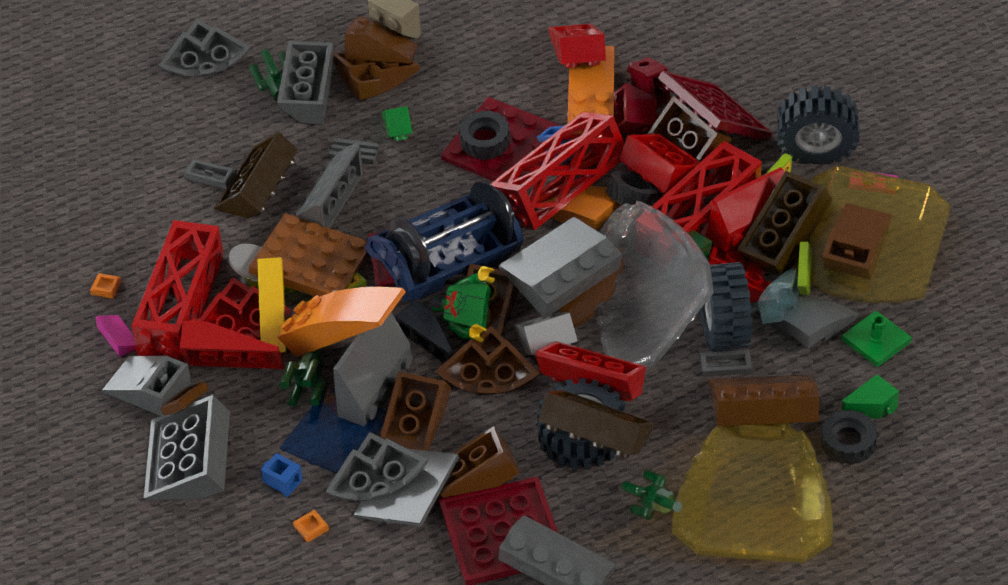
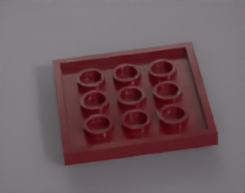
[658,71,773,141]
[440,97,561,183]
[439,476,559,585]

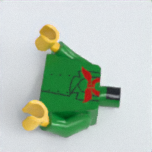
[432,266,494,342]

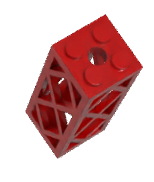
[491,112,625,230]
[637,141,762,271]
[131,220,224,363]

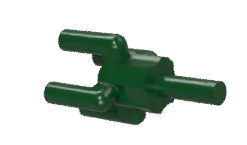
[249,49,292,117]
[279,348,327,407]
[621,470,682,520]

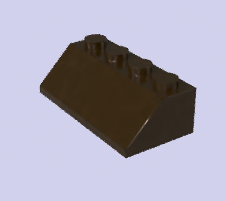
[214,132,298,219]
[737,171,833,279]
[538,390,655,458]

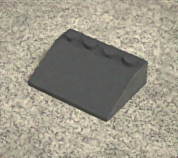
[499,217,622,319]
[333,312,413,428]
[144,395,230,500]

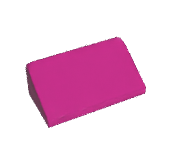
[95,315,136,357]

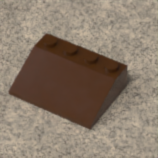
[708,374,820,426]

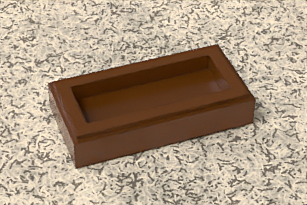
[160,382,209,416]

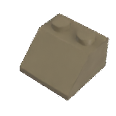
[368,0,421,39]

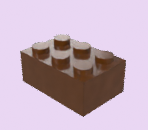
[648,96,732,176]

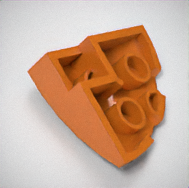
[537,186,624,231]

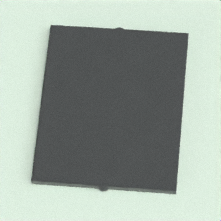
[354,449,459,526]

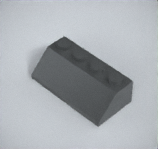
[277,41,334,124]
[296,143,363,228]
[498,515,616,585]

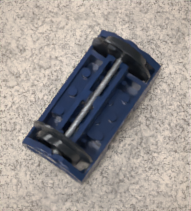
[365,181,524,302]

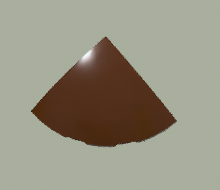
[333,52,420,100]
[560,247,623,328]
[435,326,540,394]

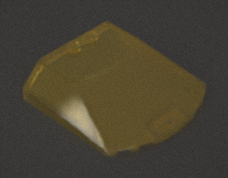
[789,165,951,303]

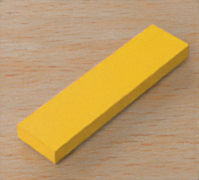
[257,257,287,354]

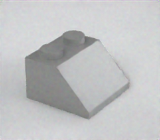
[513,312,578,358]

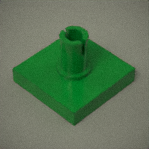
[842,310,912,368]

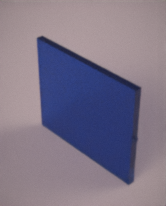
[280,386,387,474]

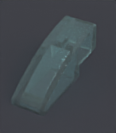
[758,268,800,324]

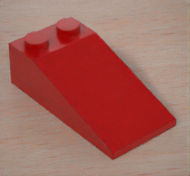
[548,23,606,68]
[180,318,285,369]

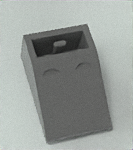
[102,356,191,416]

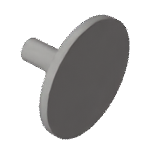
[228,244,262,285]

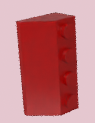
[706,167,785,252]
[536,341,646,401]

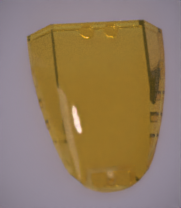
[672,423,833,563]

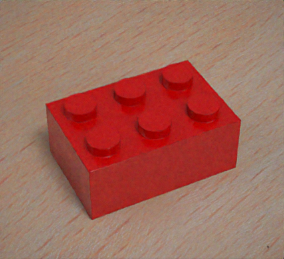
[619,134,700,194]

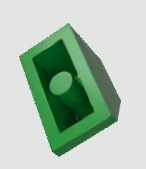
[381,106,412,141]
[841,374,899,419]

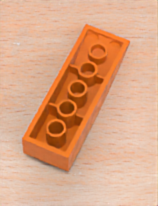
[568,46,614,140]
[277,287,406,357]

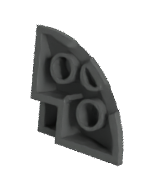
[159,19,251,76]
[756,297,859,349]
[326,432,428,501]

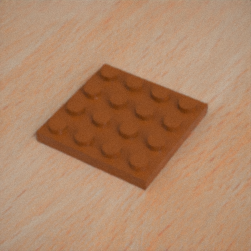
[248,213,369,297]

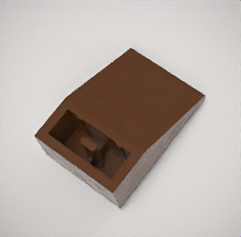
[822,203,892,280]

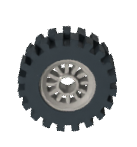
[777,85,860,164]
[699,262,752,351]
[537,378,626,470]

